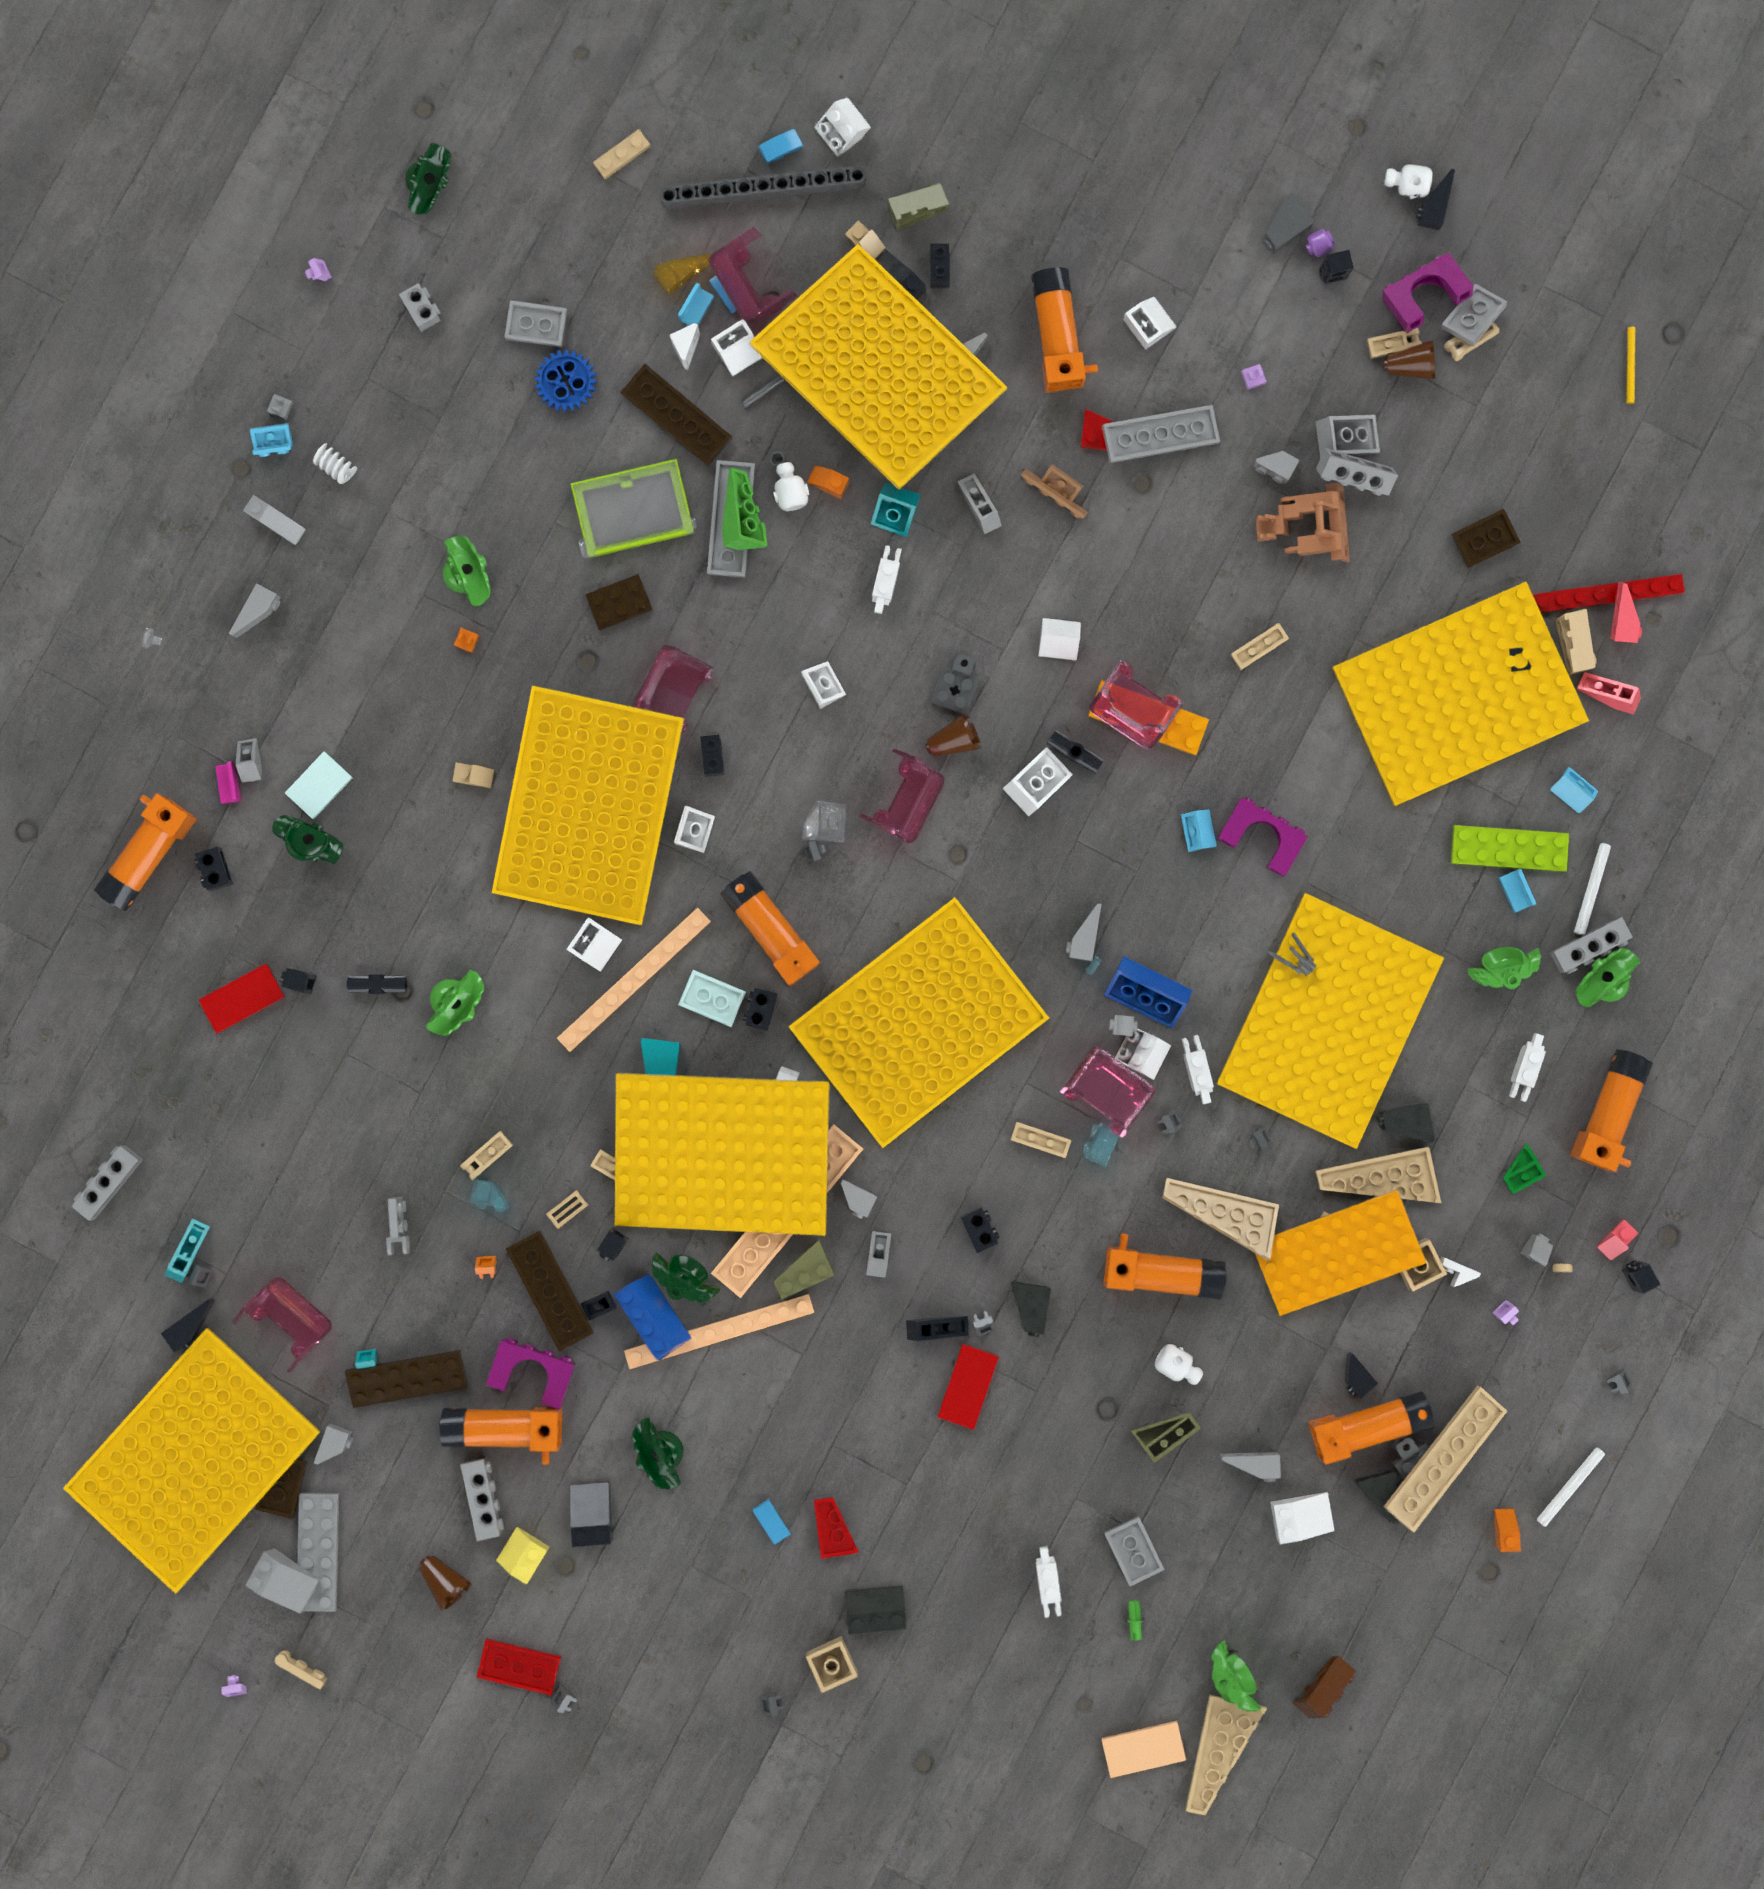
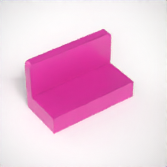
[215,761,242,804]

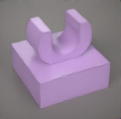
[305,258,331,281]
[1241,364,1266,390]
[1492,1300,1519,1325]
[222,1675,247,1697]

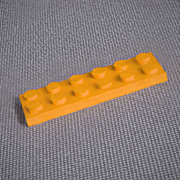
[1088,680,1209,756]

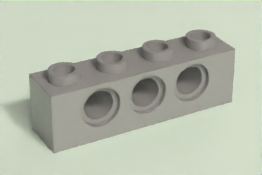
[1316,448,1398,496]
[1550,917,1633,974]
[71,1145,143,1221]
[461,1457,504,1541]

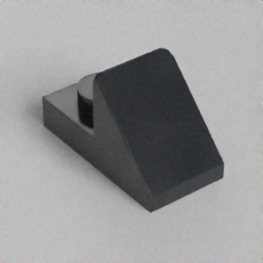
[581,1290,617,1320]

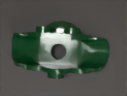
[405,143,452,215]
[272,815,343,864]
[652,1252,720,1303]
[632,1418,684,1489]

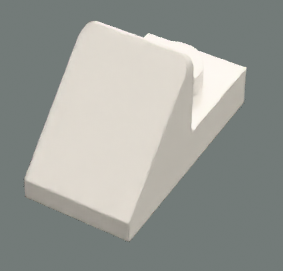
[1440,1257,1481,1287]

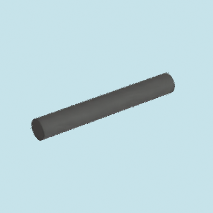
[742,375,785,408]

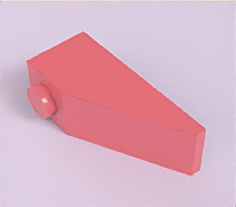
[1610,582,1642,643]
[1577,672,1641,715]

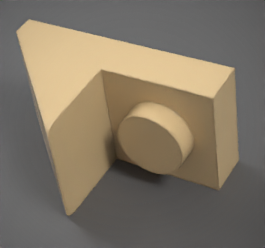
[845,220,885,259]
[453,763,494,789]

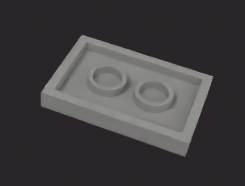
[1442,284,1507,346]
[505,300,567,348]
[1104,1516,1164,1586]

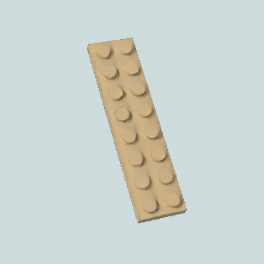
[1384,1386,1507,1532]

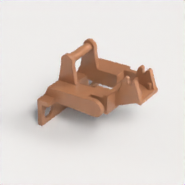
[1256,483,1350,562]

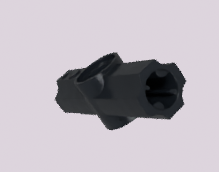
[1047,730,1104,774]
[347,974,407,994]

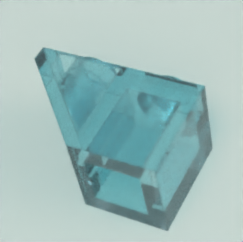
[470,1179,512,1212]

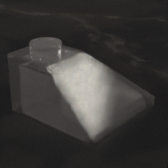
[802,801,847,843]

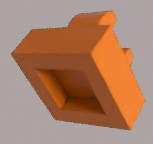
[454,628,479,653]
[475,1256,497,1279]

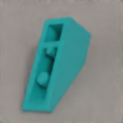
[164,1219,210,1283]

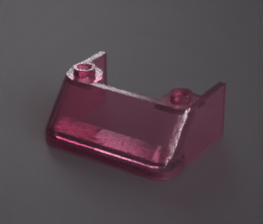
[709,226,798,321]
[859,749,944,843]
[232,1277,332,1374]

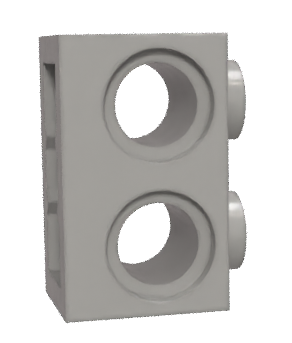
[399,283,441,332]

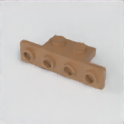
[1021,464,1088,519]

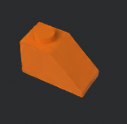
[807,465,849,499]
[1494,1508,1521,1552]

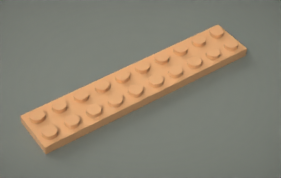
[711,1125,863,1298]

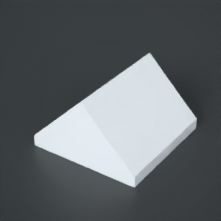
[670,323,700,370]
[1038,618,1081,660]
[801,661,846,709]
[674,806,715,853]

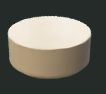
[1552,1264,1572,1273]

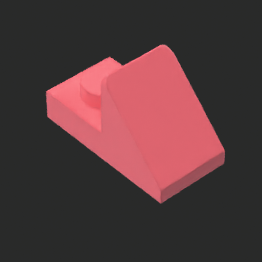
[1596,1219,1638,1260]

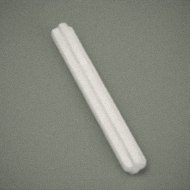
[1574,843,1611,935]
[1537,1447,1605,1526]

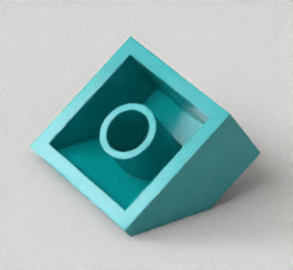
[871,482,921,537]

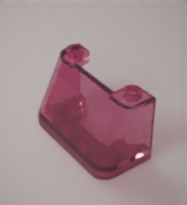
[632,645,713,733]
[1089,660,1184,749]
[1060,1047,1155,1137]

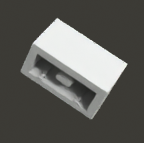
[814,98,871,157]
[1123,297,1176,350]
[711,319,762,377]
[567,917,622,972]
[1114,1028,1171,1080]

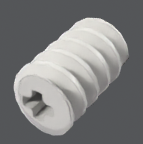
[313,443,357,484]

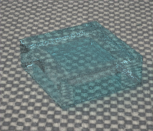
[1084,956,1102,976]

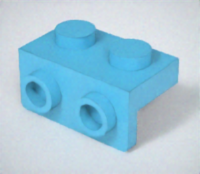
[250,423,293,457]

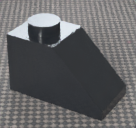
[1345,1352,1378,1399]

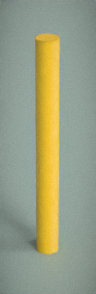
[1627,327,1635,404]

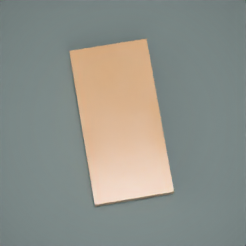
[1101,1721,1186,1778]

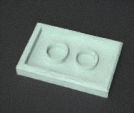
[285,751,353,819]
[678,970,746,1027]

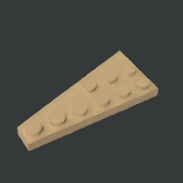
[1315,1146,1441,1203]
[1162,1178,1279,1261]
[1185,1694,1267,1815]

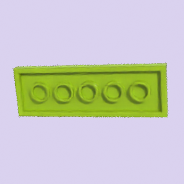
[1451,825,1569,872]

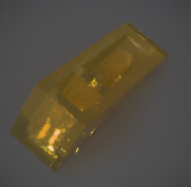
[653,253,713,295]

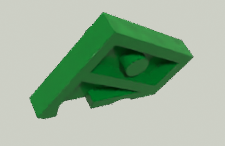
[1502,1144,1547,1195]

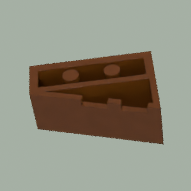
[1292,1656,1356,1718]

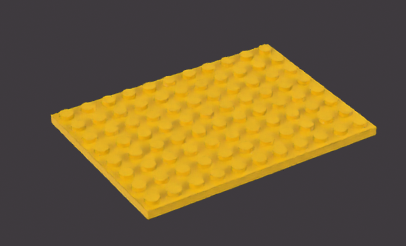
[749,244,1007,490]
[1332,582,1589,806]
[492,685,684,925]
[1216,893,1444,1149]
[788,897,1049,1148]
[615,1073,829,1236]
[63,1328,321,1594]

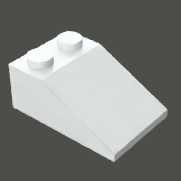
[1003,747,1073,816]
[1270,1492,1334,1544]

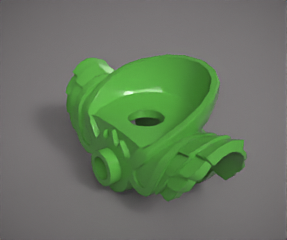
[442,536,491,606]
[1467,947,1541,989]
[1575,947,1640,1008]
[426,969,484,1036]
[1211,1640,1261,1712]

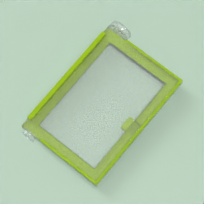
[571,459,697,559]

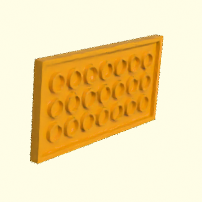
[1255,1190,1426,1316]

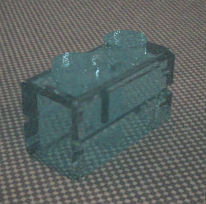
[1082,1122,1121,1167]

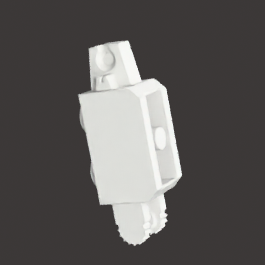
[872,545,902,614]
[1509,1033,1546,1102]
[1182,1035,1214,1104]
[1036,1546,1061,1618]

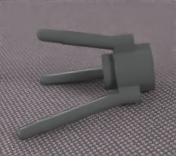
[1267,933,1317,976]

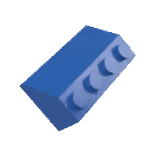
[1104,956,1192,1029]
[614,1274,692,1360]

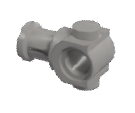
[1109,1015,1137,1036]

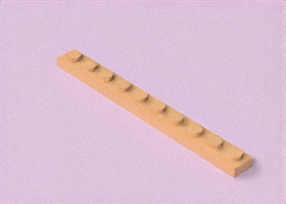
[557,908,711,1052]
[624,1294,814,1369]

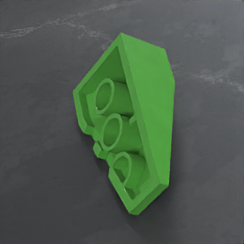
[722,468,767,550]

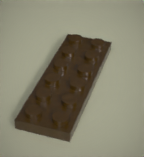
[620,364,732,466]
[506,1230,594,1351]
[345,1350,468,1408]

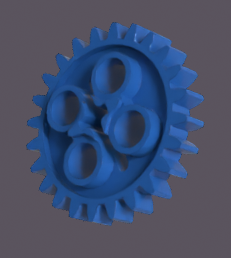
[534,349,597,413]

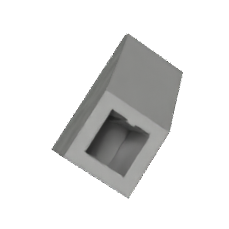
[1253,451,1299,484]

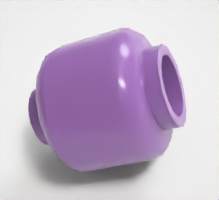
[1306,229,1335,258]

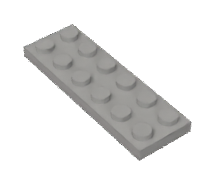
[1102,405,1220,463]
[707,460,755,578]
[297,1493,339,1612]

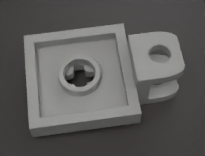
[386,1197,410,1255]

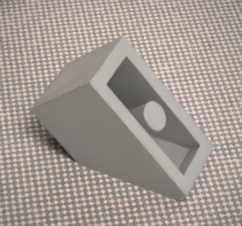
[236,738,262,783]
[841,1179,877,1219]
[866,1231,891,1278]
[1520,1233,1553,1267]
[314,1424,353,1464]

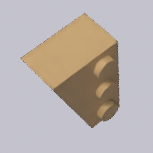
[1554,609,1597,675]

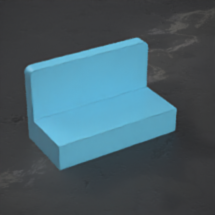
[678,282,714,326]
[1550,767,1598,813]
[1181,809,1217,852]
[1498,869,1536,913]

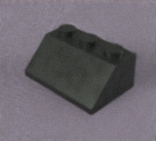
[845,1585,907,1634]

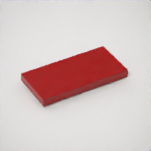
[198,963,285,1034]
[937,1343,999,1430]
[476,1638,562,1696]

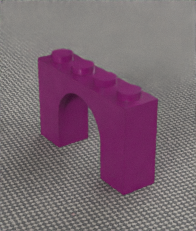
[1382,252,1474,333]
[1217,797,1308,877]
[486,1337,576,1409]

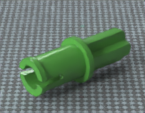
[1127,1600,1143,1641]

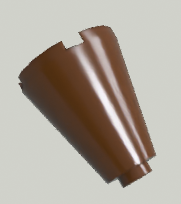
[1384,341,1436,379]
[925,713,981,757]
[419,1556,472,1611]

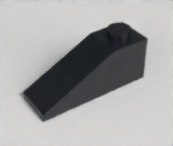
[1416,169,1455,230]
[876,250,926,300]
[161,1298,215,1352]
[906,1316,969,1341]

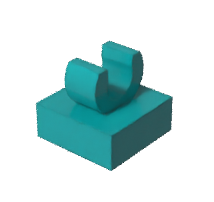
[355,1349,378,1369]

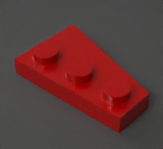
[1081,408,1114,451]
[813,1497,859,1559]

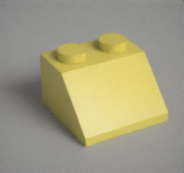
[496,1527,550,1584]

